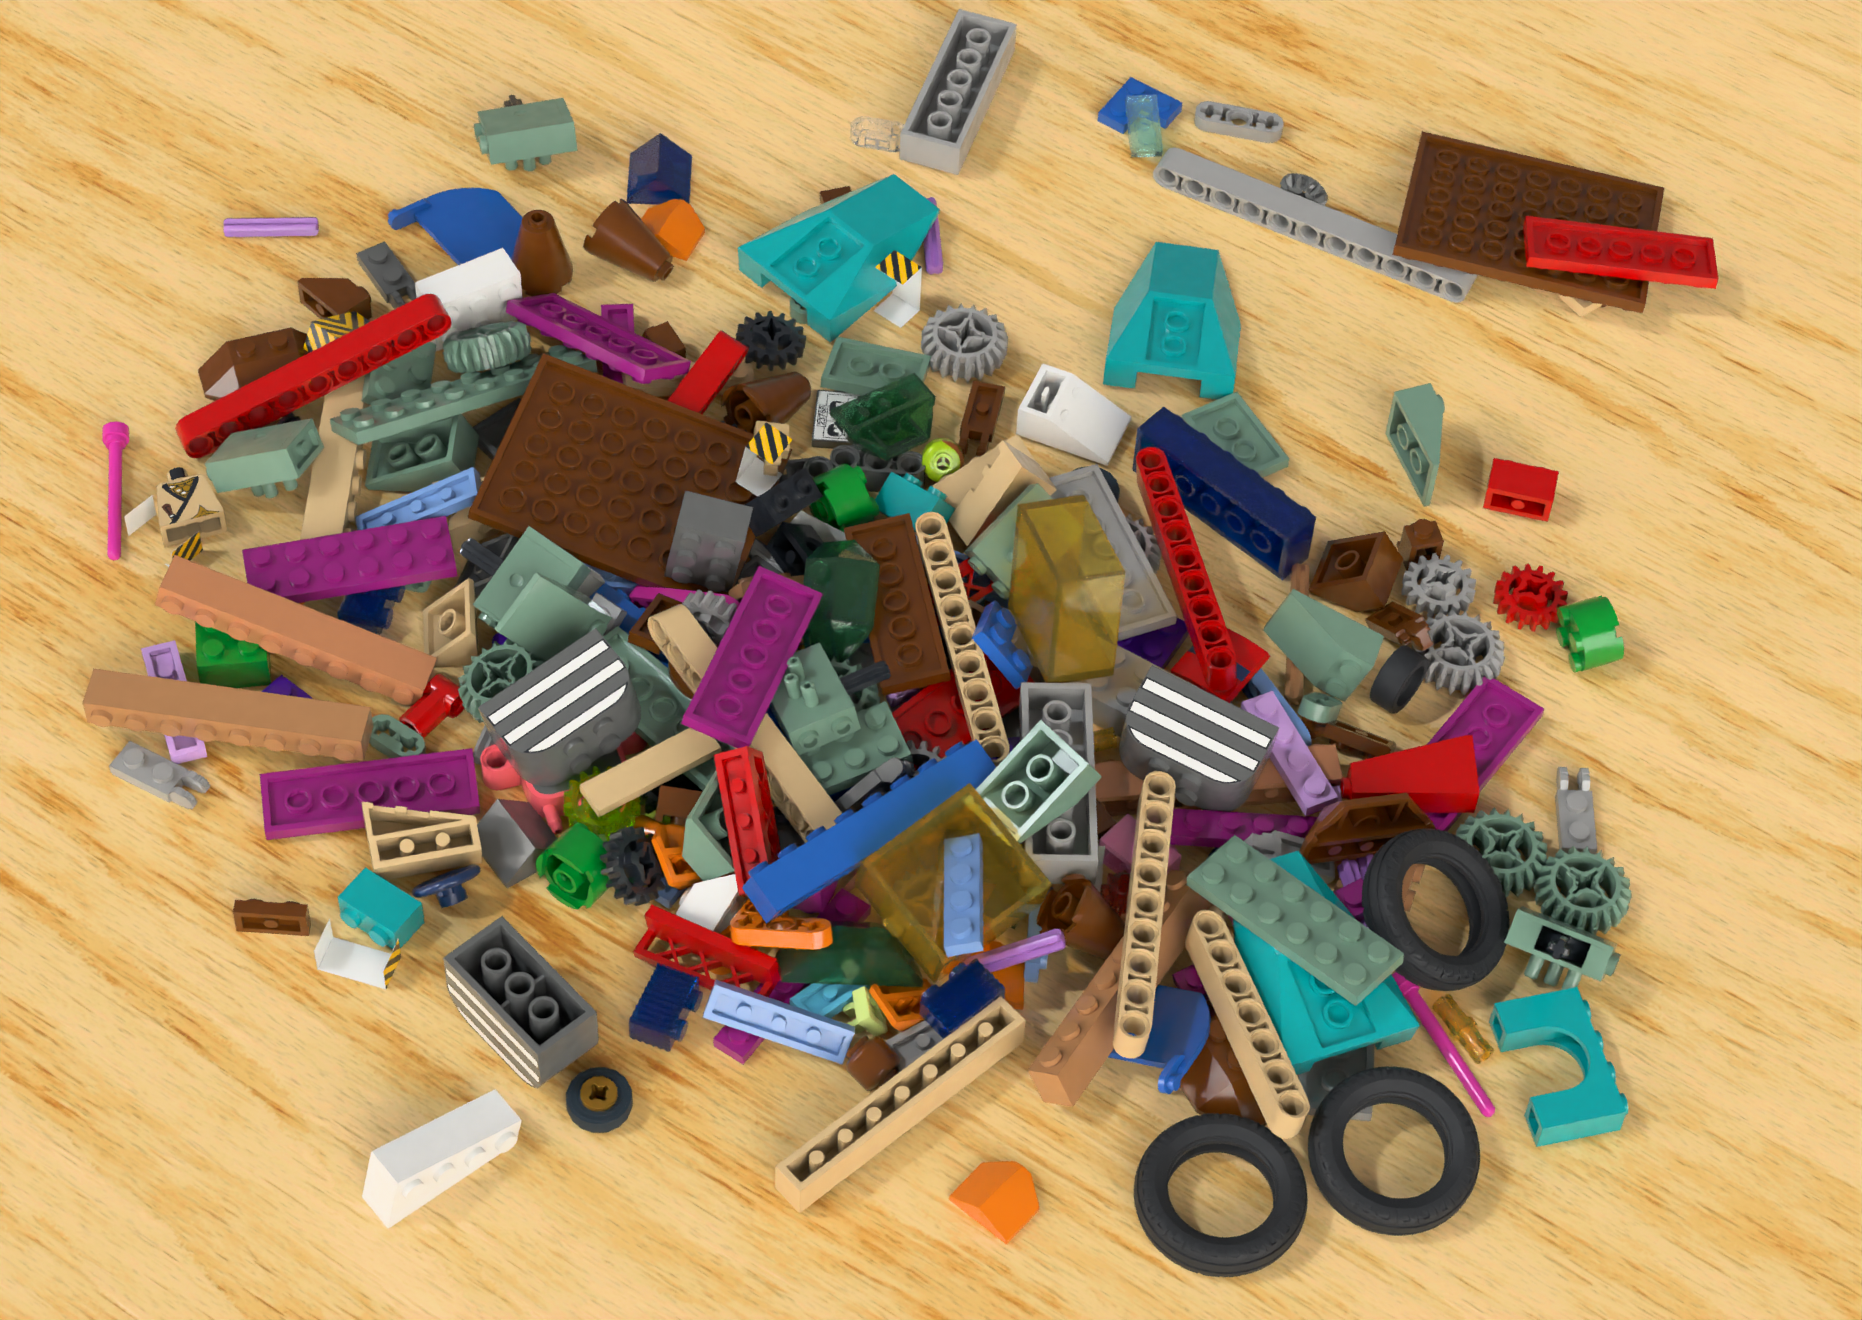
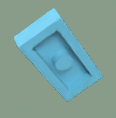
[790,960,870,1018]

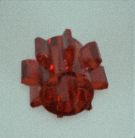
[1100,870,1130,916]

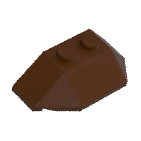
[198,327,309,400]
[1299,793,1436,864]
[1180,1004,1267,1126]

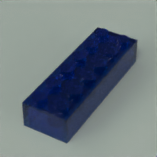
[1132,407,1316,581]

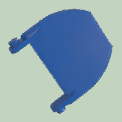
[388,188,523,265]
[1108,985,1211,1094]

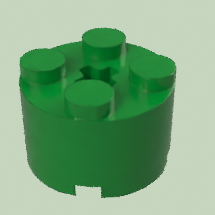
[809,463,880,533]
[1556,595,1624,673]
[536,822,609,910]

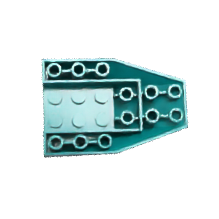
[738,174,940,343]
[1103,242,1241,400]
[1233,851,1420,1075]

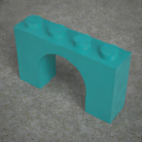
[1489,987,1628,1147]

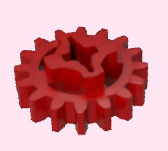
[1493,564,1568,632]

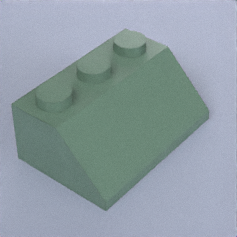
[682,771,774,881]

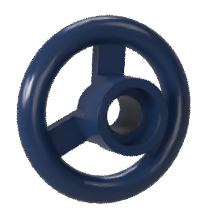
[412,864,481,908]

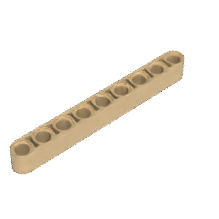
[915,512,1010,767]
[648,604,842,843]
[1113,771,1176,1058]

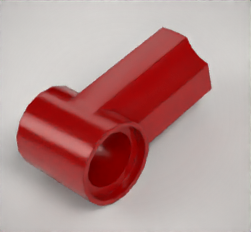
[399,674,465,739]

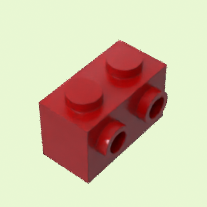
[1483,458,1559,522]

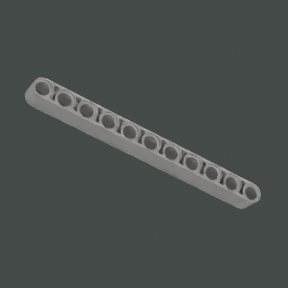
[1153,147,1477,303]

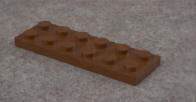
[844,513,951,696]

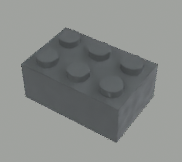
[664,491,753,592]

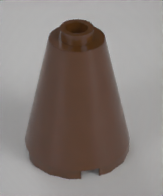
[583,199,674,282]
[511,210,573,296]
[721,372,811,434]
[1037,873,1125,960]

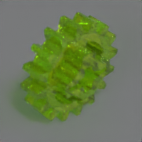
[563,766,641,841]

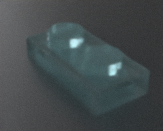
[1125,95,1163,158]

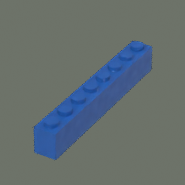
[742,739,996,924]

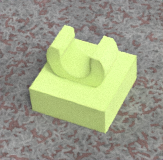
[843,986,888,1036]

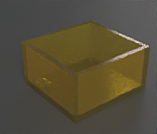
[1008,495,1126,683]
[854,783,1052,984]

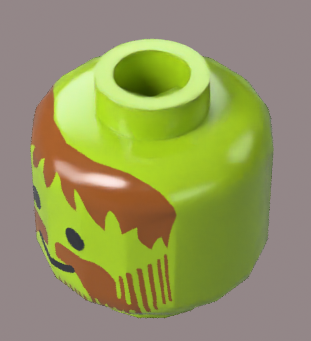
[921,438,965,482]

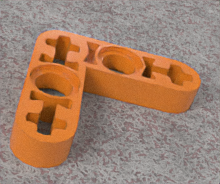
[729,899,833,950]

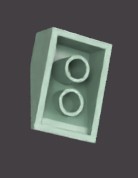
[1385,383,1445,507]
[365,414,479,492]
[494,573,613,661]
[1263,589,1384,702]
[967,720,1102,846]

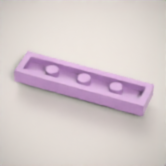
[141,640,207,764]
[1241,691,1338,816]

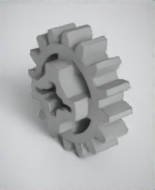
[1402,553,1476,618]
[682,590,737,644]

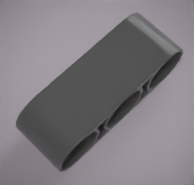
[830,445,925,492]

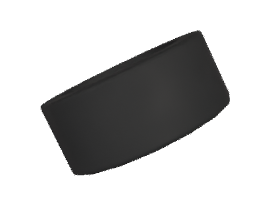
[1370,645,1429,714]

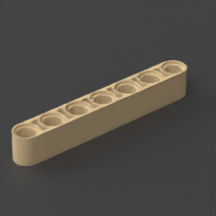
[1185,910,1310,1139]

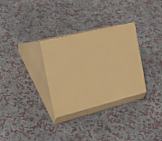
[423,578,478,667]

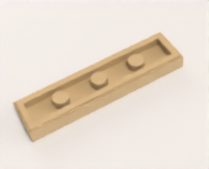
[580,728,721,817]

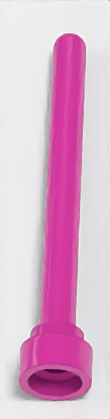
[102,421,129,561]
[1392,972,1495,1117]

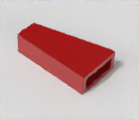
[1341,735,1480,813]

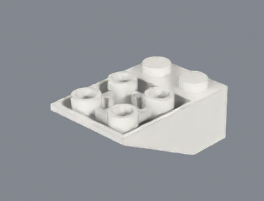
[1016,363,1131,466]

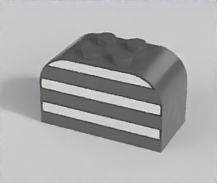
[478,628,641,786]
[1119,665,1279,812]
[443,916,599,1088]

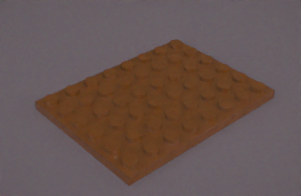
[1392,131,1664,314]
[468,353,793,596]

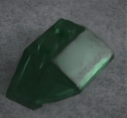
[829,373,936,461]
[802,540,880,663]
[775,920,924,987]

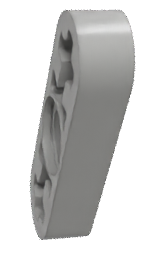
[1194,101,1284,143]

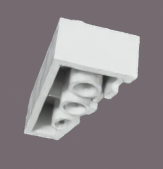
[362,1089,522,1229]

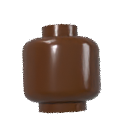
[845,1035,900,1091]

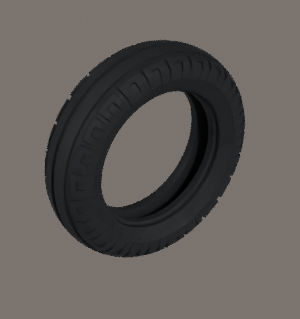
[1362,828,1510,991]
[1308,1066,1480,1236]
[1134,1113,1308,1277]

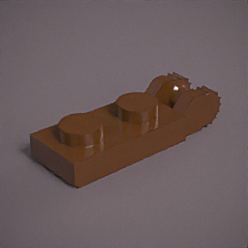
[958,380,1005,457]

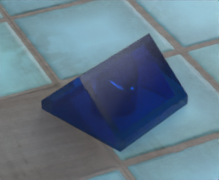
[627,133,692,205]

